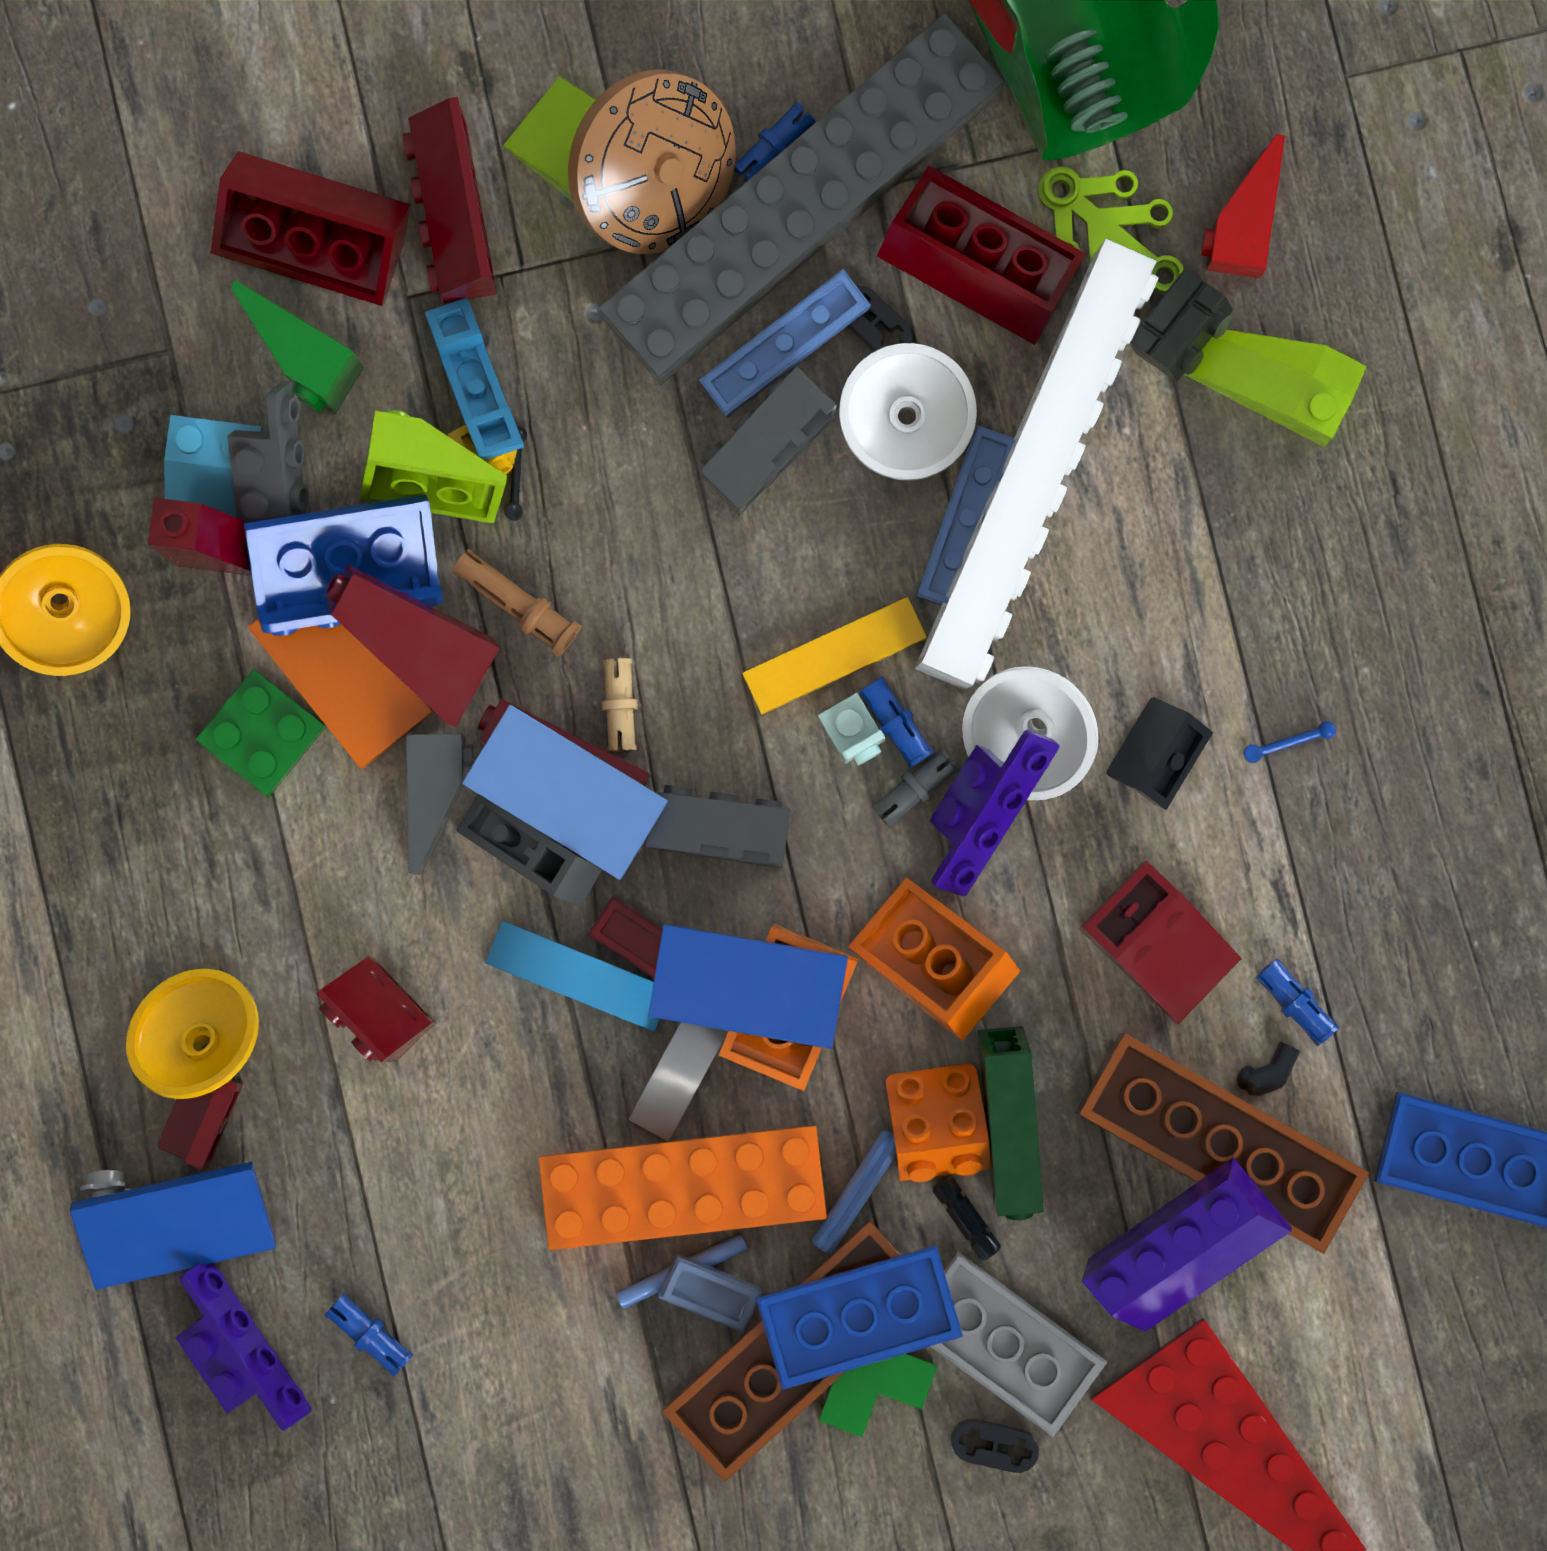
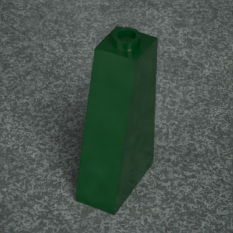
[977,1026,1044,1220]

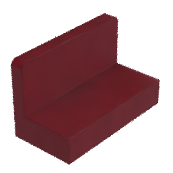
[158,1078,244,1170]

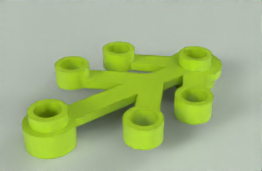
[1038,166,1184,295]

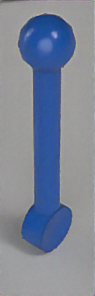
[1243,721,1336,763]

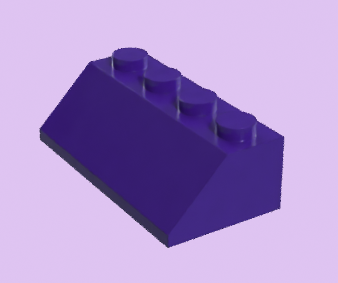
[1082,1158,1292,1332]

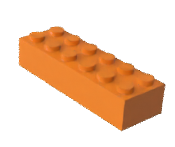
[539,1124,827,1250]

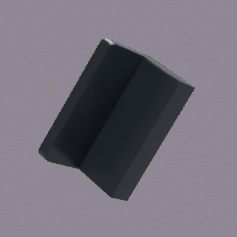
[1106,697,1213,810]

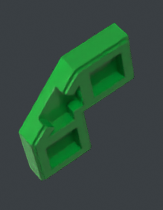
[818,1353,938,1437]

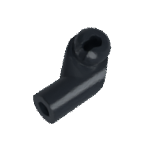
[1237,1042,1300,1097]

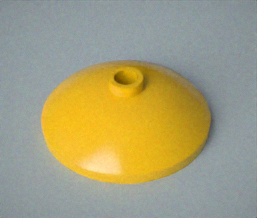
[0,544,130,676]
[126,969,259,1099]

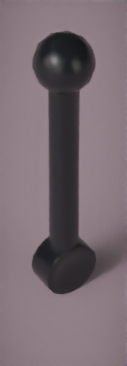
[505,426,527,521]

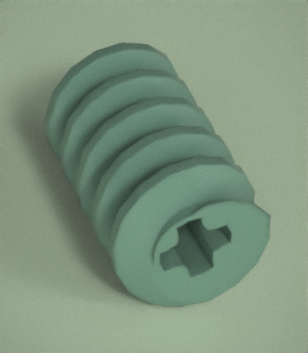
[1045,30,1128,133]

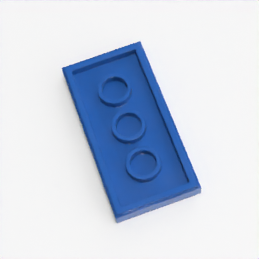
[648,924,848,1049]
[1374,1092,1547,1228]
[70,1161,276,1290]
[756,1245,963,1390]

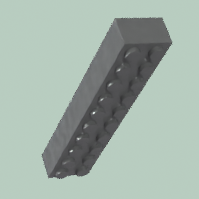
[599,13,1005,386]

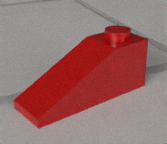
[1201,134,1285,278]

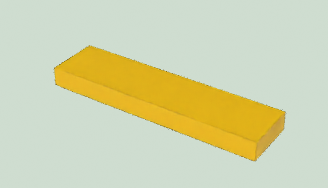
[742,597,927,715]

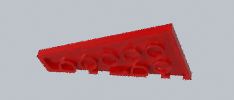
[1090,1318,1367,1551]

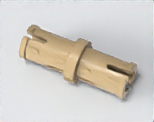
[601,658,638,752]

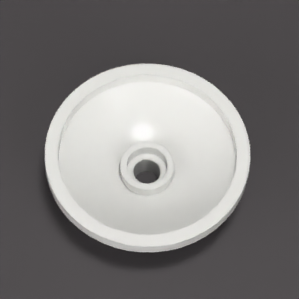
[839,343,977,481]
[962,667,1099,800]

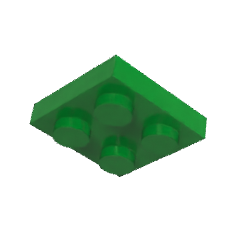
[196,669,326,798]

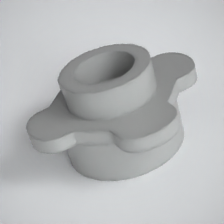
[80,1170,131,1199]

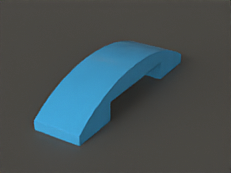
[425,298,524,460]
[485,921,660,1032]

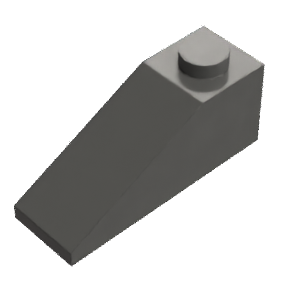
[406,734,474,875]
[456,794,602,907]

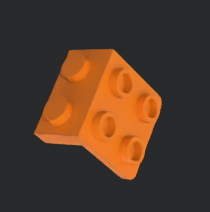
[886,1064,991,1182]

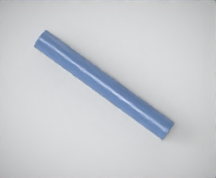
[616,1233,748,1309]

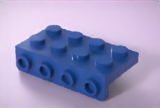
[243,494,444,636]

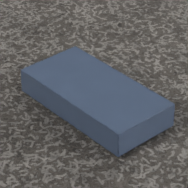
[658,1253,762,1333]

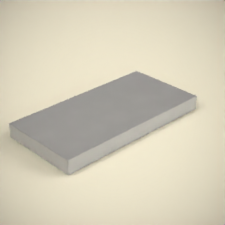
[930,1251,1107,1437]

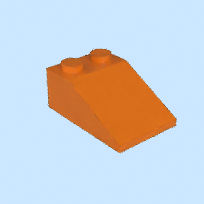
[848,877,1021,1041]
[718,923,859,1091]

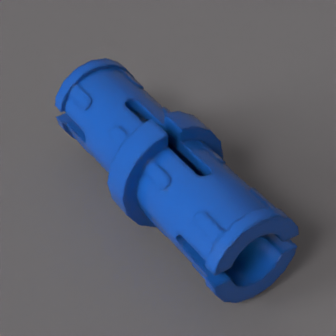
[734,102,816,182]
[859,676,934,768]
[1255,958,1339,1046]
[324,1293,413,1377]

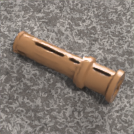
[452,549,582,658]

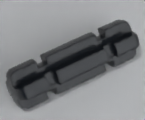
[933,1176,1001,1261]

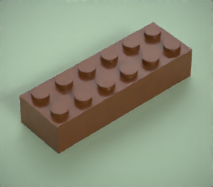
[1075,1033,1370,1254]
[662,1219,901,1482]

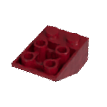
[1079,861,1242,1025]
[316,956,436,1063]

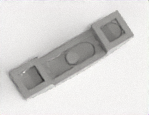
[629,1022,728,1141]

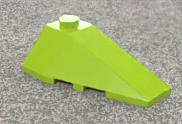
[1183,330,1367,447]

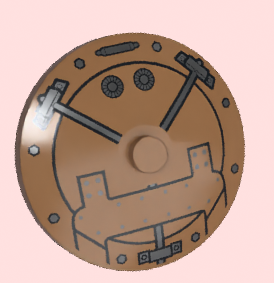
[568,69,736,254]

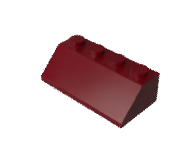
[403,96,497,304]
[210,151,411,306]
[877,165,1087,345]

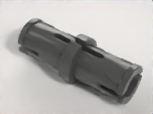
[872,747,960,829]

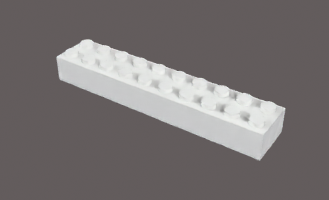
[914,239,1158,690]

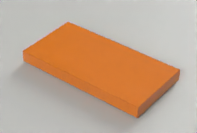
[247,619,433,770]

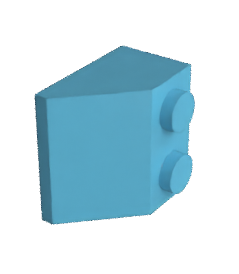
[164,415,266,518]

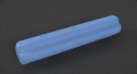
[812,1130,896,1254]

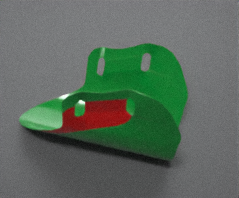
[967,0,1219,160]

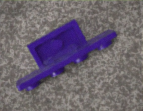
[929,730,1060,896]
[175,1263,312,1431]

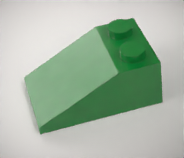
[231,280,364,414]

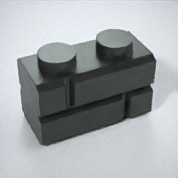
[1130,269,1233,382]

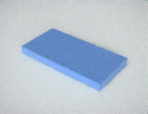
[462,705,669,880]

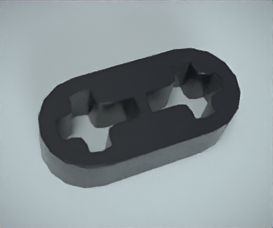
[847,285,912,352]
[951,1419,1039,1473]

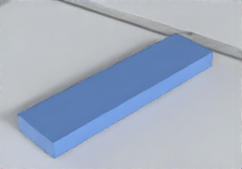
[699,269,872,418]
[916,425,1015,606]

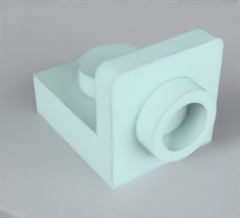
[818,693,885,766]

